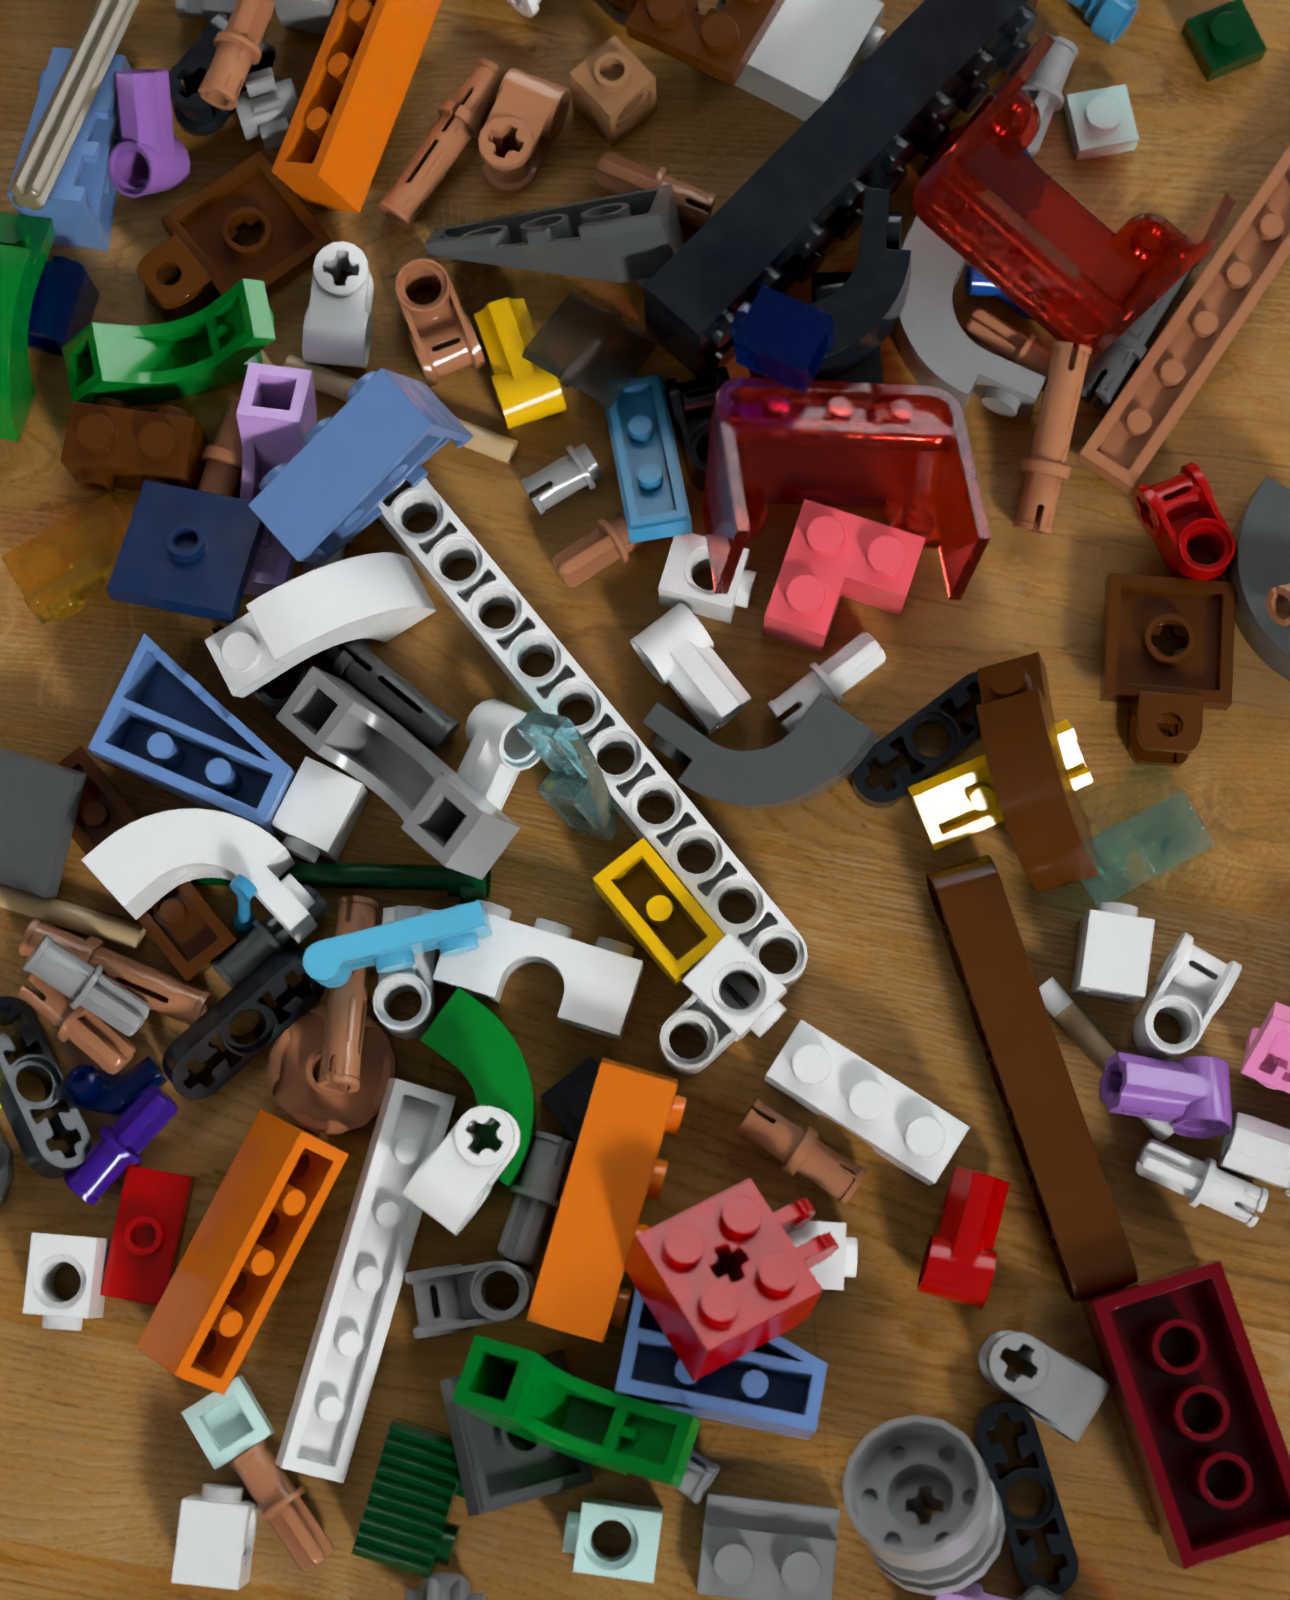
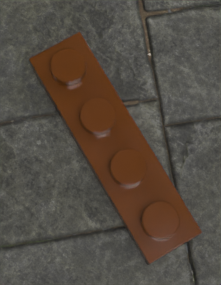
[58,746,239,984]

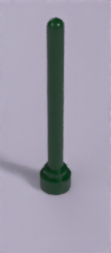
[191,862,491,904]

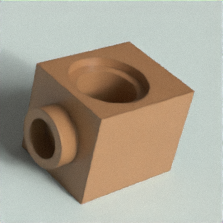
[569,35,657,147]

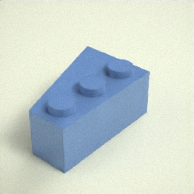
[6,47,132,251]
[248,368,473,565]
[88,633,296,837]
[615,1288,828,1440]

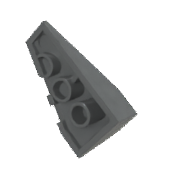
[425,184,684,287]

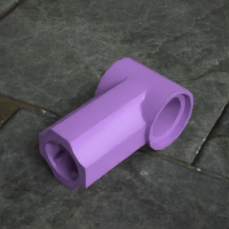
[108,68,190,198]
[1099,1052,1232,1139]

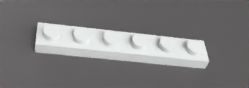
[275,1078,456,1483]

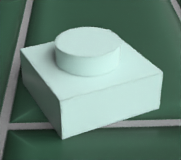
[1063,84,1139,161]
[181,1375,276,1470]

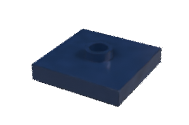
[107,480,266,623]

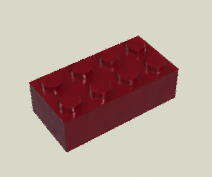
[1081,1260,1290,1570]

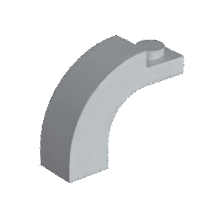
[892,216,1046,419]

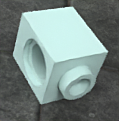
[562,1497,663,1583]

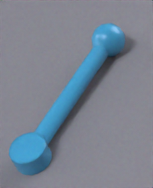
[229,874,258,934]

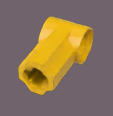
[474,297,566,429]

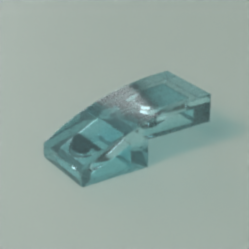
[515,710,618,840]
[1082,790,1216,908]

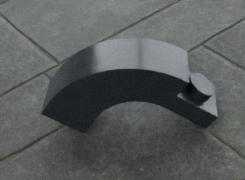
[748,188,911,387]

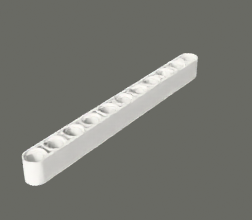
[378,478,808,988]

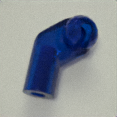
[65,1056,168,1116]

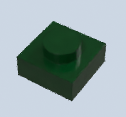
[1182,0,1267,82]

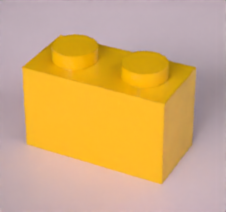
[593,837,725,988]

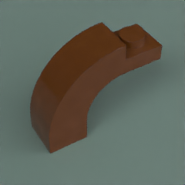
[976,652,1099,892]

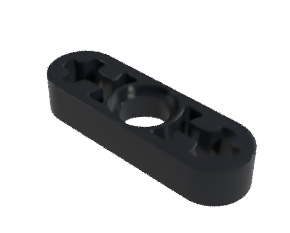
[851,672,982,808]
[162,946,326,1100]
[0,996,91,1179]
[973,1400,1079,1595]

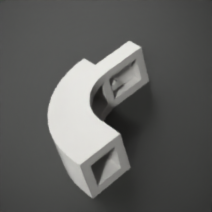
[204,552,437,698]
[82,808,318,944]

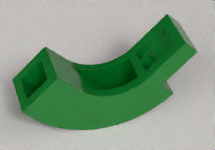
[0,211,55,442]
[62,278,276,406]
[420,987,537,1223]
[451,1335,701,1488]

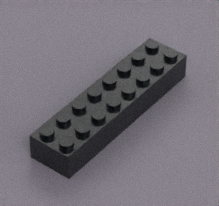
[644,0,1039,378]

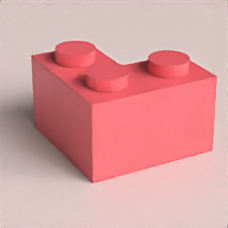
[762,499,926,654]

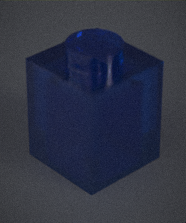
[28,256,100,357]
[729,285,834,395]

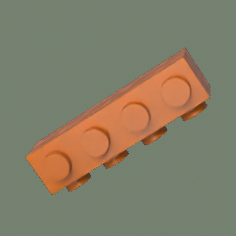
[271,0,442,213]
[526,1057,687,1343]
[136,1109,349,1395]

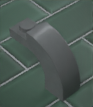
[1225,476,1290,681]
[642,693,879,810]

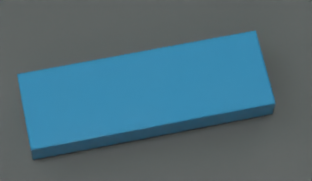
[601,374,692,544]

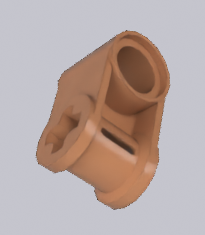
[478,68,571,195]
[395,258,486,388]

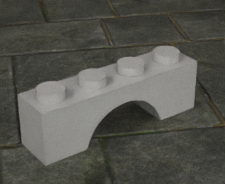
[276,666,520,880]

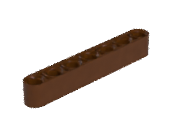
[926,855,1138,1303]

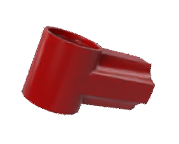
[917,1167,1010,1310]

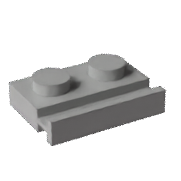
[697,1492,840,1600]

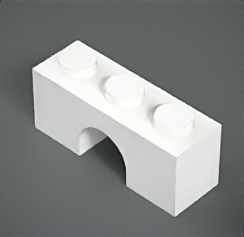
[433,899,644,1041]
[764,1019,970,1186]

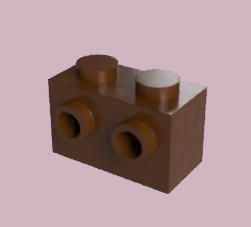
[61,397,209,493]

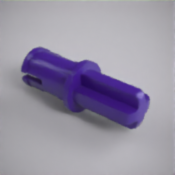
[63,1085,178,1205]

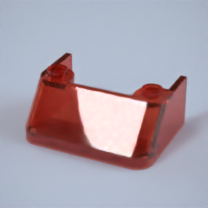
[912,32,1235,355]
[703,377,991,600]

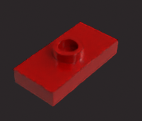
[100,1165,196,1306]

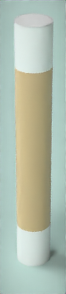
[1039,976,1174,1142]

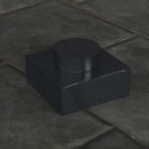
[540,1056,599,1144]

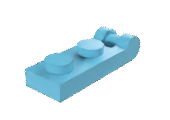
[303,900,493,988]

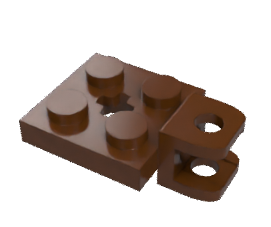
[608,0,785,86]
[137,150,333,322]
[1100,573,1236,767]

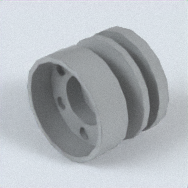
[842,1415,1006,1596]

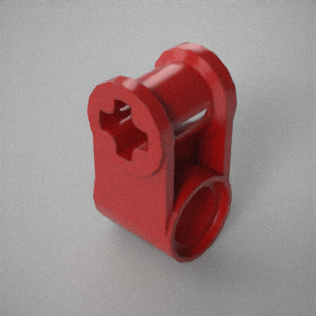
[1132,462,1236,581]

